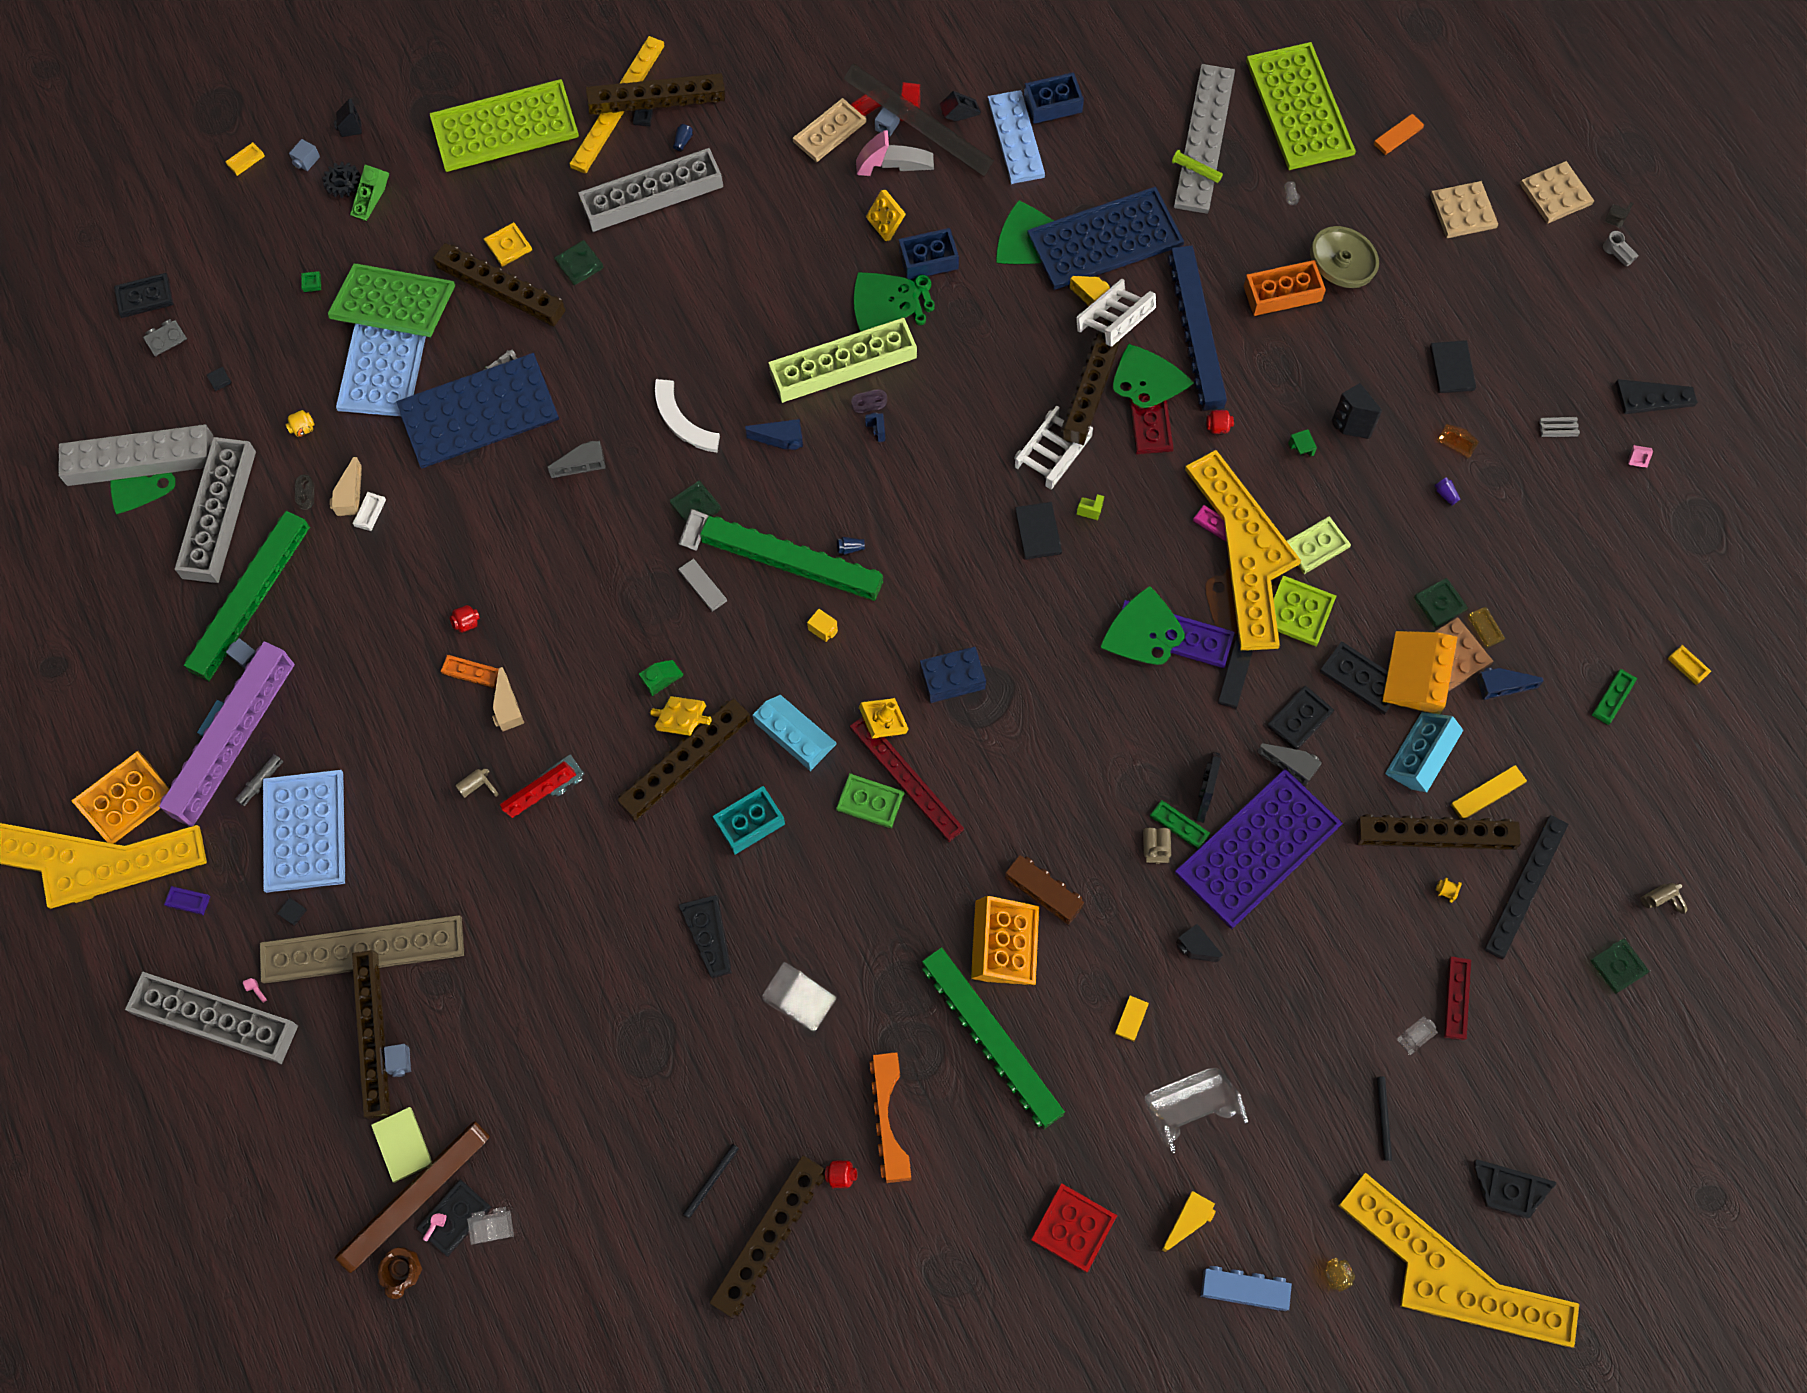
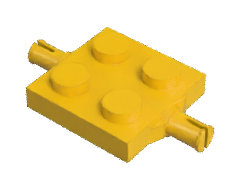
[651,696,711,736]

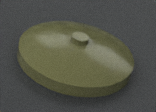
[1310,226,1379,288]

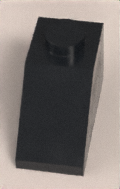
[940,91,981,121]
[334,99,362,137]
[1176,924,1223,962]

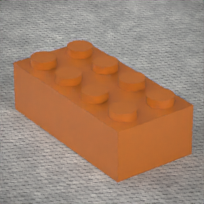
[1243,260,1326,316]

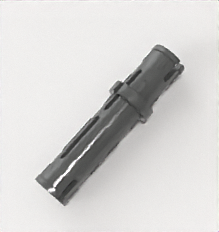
[235,754,283,807]

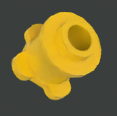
[1436,878,1462,903]

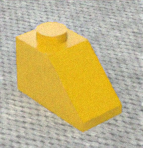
[1070,276,1110,306]

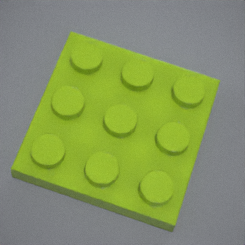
[1273,575,1336,647]

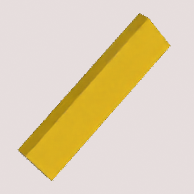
[1451,765,1527,819]

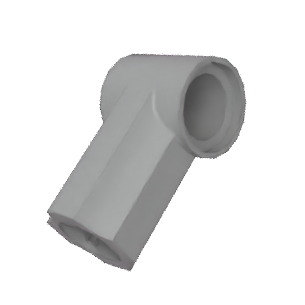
[1603,231,1638,266]

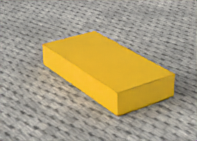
[225,142,264,176]
[1668,645,1711,685]
[1115,996,1149,1042]

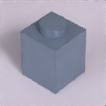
[875,105,900,137]
[289,139,320,171]
[226,638,256,669]
[384,1044,411,1077]

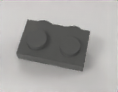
[143,319,187,357]

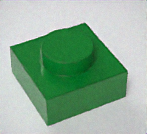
[301,271,321,292]

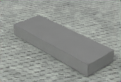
[679,558,727,612]

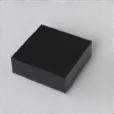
[633,109,653,126]
[207,367,232,391]
[277,898,307,926]

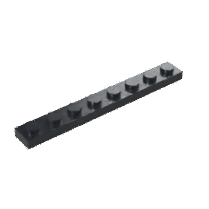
[1484,815,1569,960]

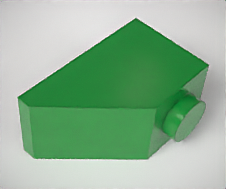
[639,660,684,696]

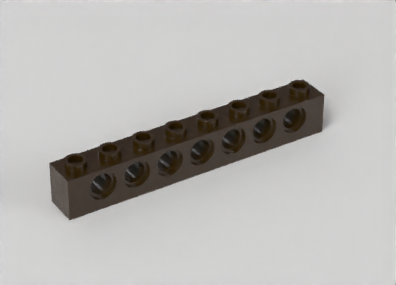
[586,73,725,115]
[433,243,566,327]
[1061,320,1122,445]
[617,698,751,822]
[1356,814,1521,850]
[352,950,391,1119]
[710,1155,825,1318]

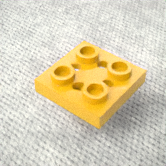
[866,190,906,241]
[859,698,909,738]

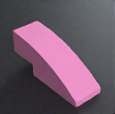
[856,130,889,176]

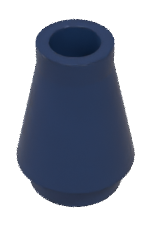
[673,124,693,152]
[837,537,865,555]

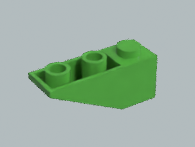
[350,165,389,221]

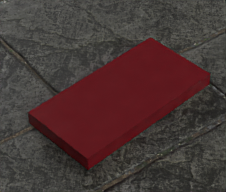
[1128,387,1174,454]

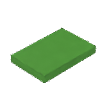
[836,773,905,829]

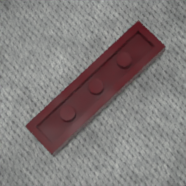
[1444,957,1471,1041]

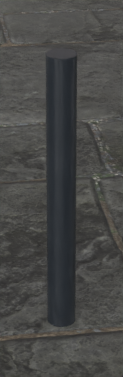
[1377,1076,1392,1161]
[683,1144,739,1219]

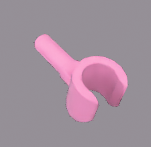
[243,978,267,1003]
[423,1213,447,1241]

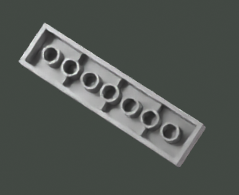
[578,148,723,232]
[59,425,213,486]
[175,437,256,583]
[125,972,298,1064]

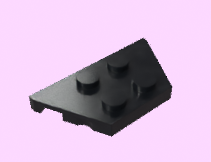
[1196,752,1221,823]
[1474,1159,1556,1219]

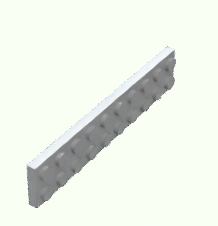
[1174,64,1235,214]

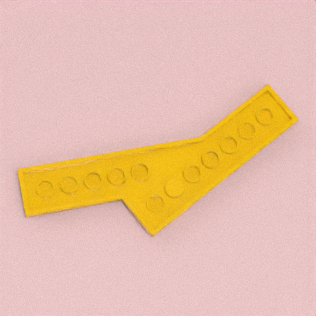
[1185,450,1301,650]
[0,823,207,909]
[1339,1173,1579,1348]

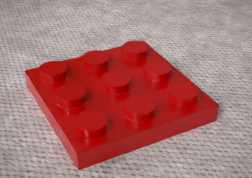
[1031,1183,1117,1273]

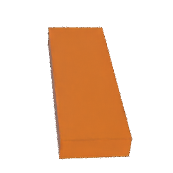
[1374,114,1424,155]
[441,655,499,689]

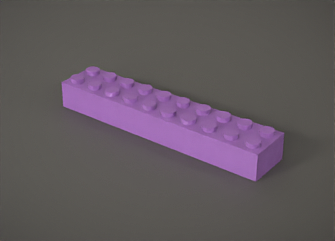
[159,641,295,827]

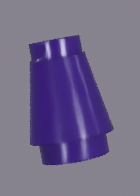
[1435,477,1461,506]

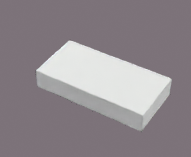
[353,492,386,531]

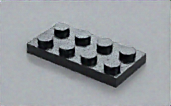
[1320,641,1392,715]

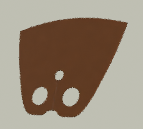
[1206,567,1278,635]

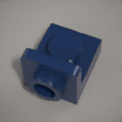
[865,413,885,442]

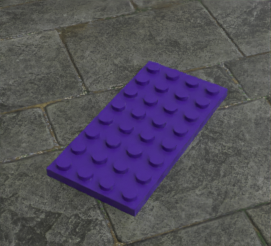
[1175,769,1343,930]

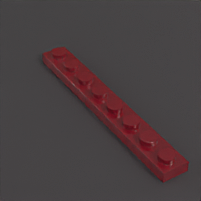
[850,716,964,842]

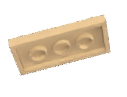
[793,98,866,162]

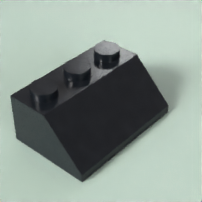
[1332,383,1382,439]

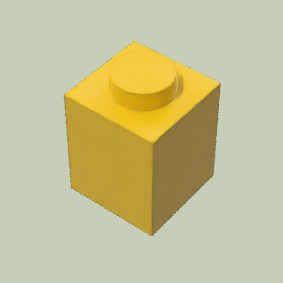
[807,609,838,642]

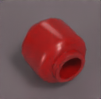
[1206,410,1234,434]
[450,605,480,632]
[825,1161,857,1188]

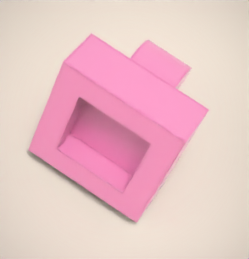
[1628,445,1653,468]

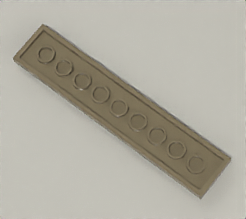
[260,915,464,984]

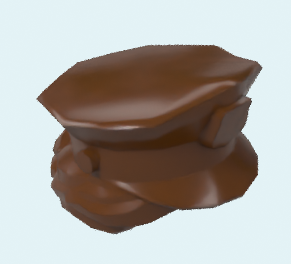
[378,1247,422,1299]

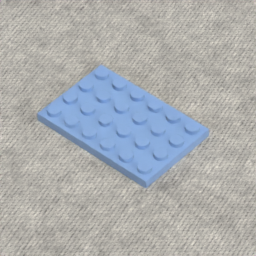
[336,324,426,416]
[263,770,345,893]

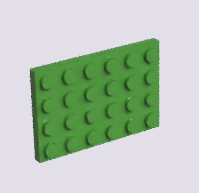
[328,263,455,337]

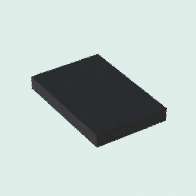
[114,273,174,318]
[1430,340,1476,393]
[1015,502,1062,560]
[1267,685,1334,750]
[416,1179,492,1257]

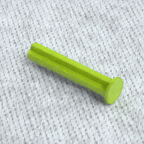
[1172,150,1223,183]

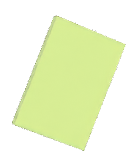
[1287,516,1351,574]
[371,1107,432,1183]

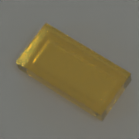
[1468,607,1505,648]

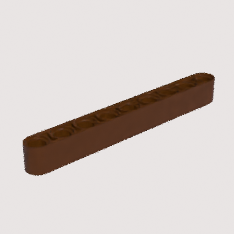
[334,1121,490,1273]

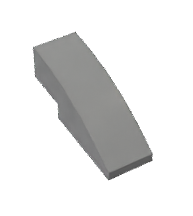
[882,145,934,171]

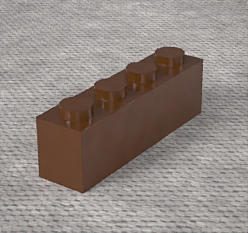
[1005,855,1084,925]

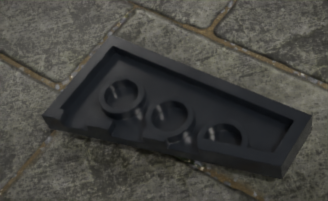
[1615,379,1698,414]
[679,895,732,978]

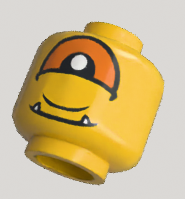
[286,410,315,437]

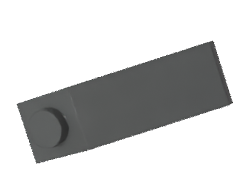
[548,441,606,478]
[1257,743,1322,786]

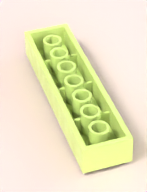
[768,318,917,403]

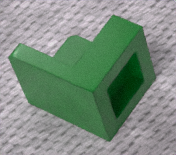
[1288,429,1317,457]

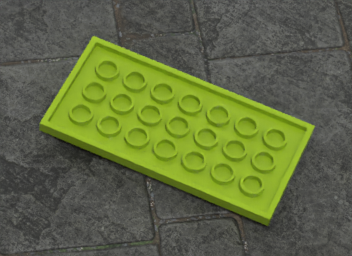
[1246,42,1356,170]
[429,79,579,172]

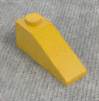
[1162,1191,1216,1252]

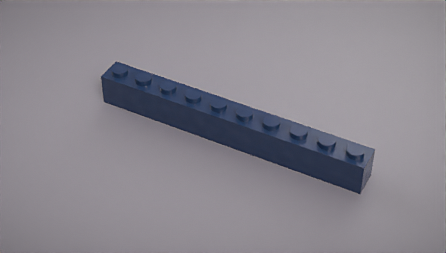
[1168,245,1227,411]

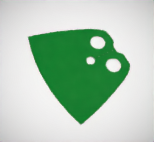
[997,201,1054,264]
[854,272,917,332]
[1113,344,1194,408]
[110,472,175,515]
[1101,586,1185,665]

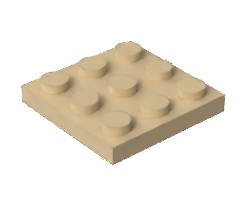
[1520,161,1594,224]
[1430,181,1498,238]

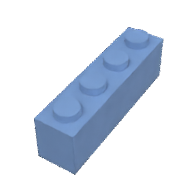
[1200,1266,1292,1311]

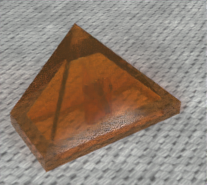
[1437,424,1480,458]

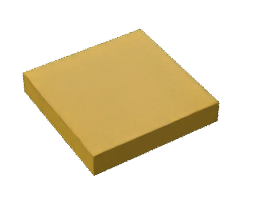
[484,222,532,267]

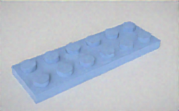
[988,90,1045,184]

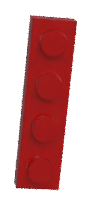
[500,761,576,818]

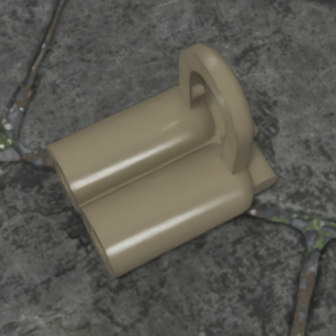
[455,769,499,798]
[1143,828,1171,865]
[1641,883,1687,914]

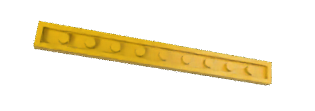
[570,36,664,174]

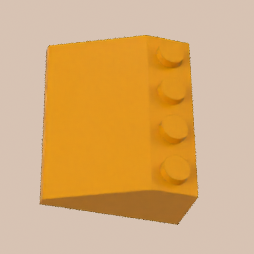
[1382,631,1457,714]
[72,750,170,844]
[971,896,1039,985]

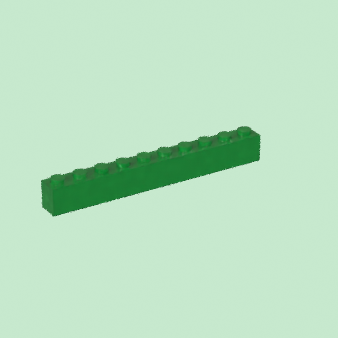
[184,511,310,681]
[700,516,883,601]
[921,947,1065,1129]

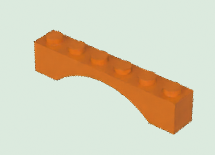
[870,1052,911,1183]

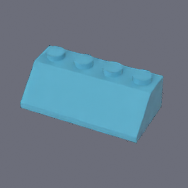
[753,695,837,771]
[1386,712,1463,792]

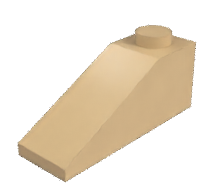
[330,457,362,516]
[492,667,524,731]

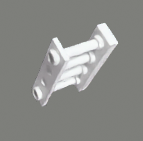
[1077,279,1156,347]
[1014,406,1093,490]

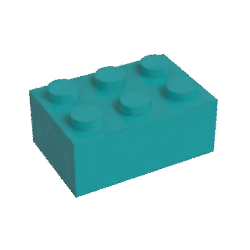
[713,786,785,855]

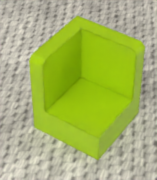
[1077,494,1104,520]

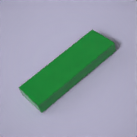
[1592,669,1638,725]
[1150,800,1210,850]

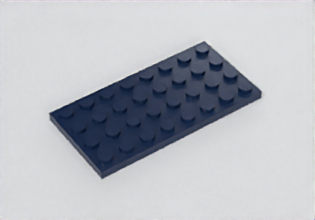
[1027,187,1184,290]
[396,353,559,469]

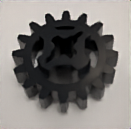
[322,162,361,198]

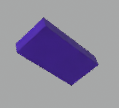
[164,886,210,915]

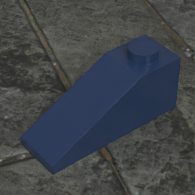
[745,419,803,450]
[1476,668,1544,700]

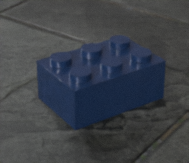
[1024,72,1084,124]
[899,228,959,280]
[920,647,986,703]

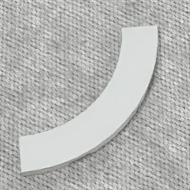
[655,379,720,452]

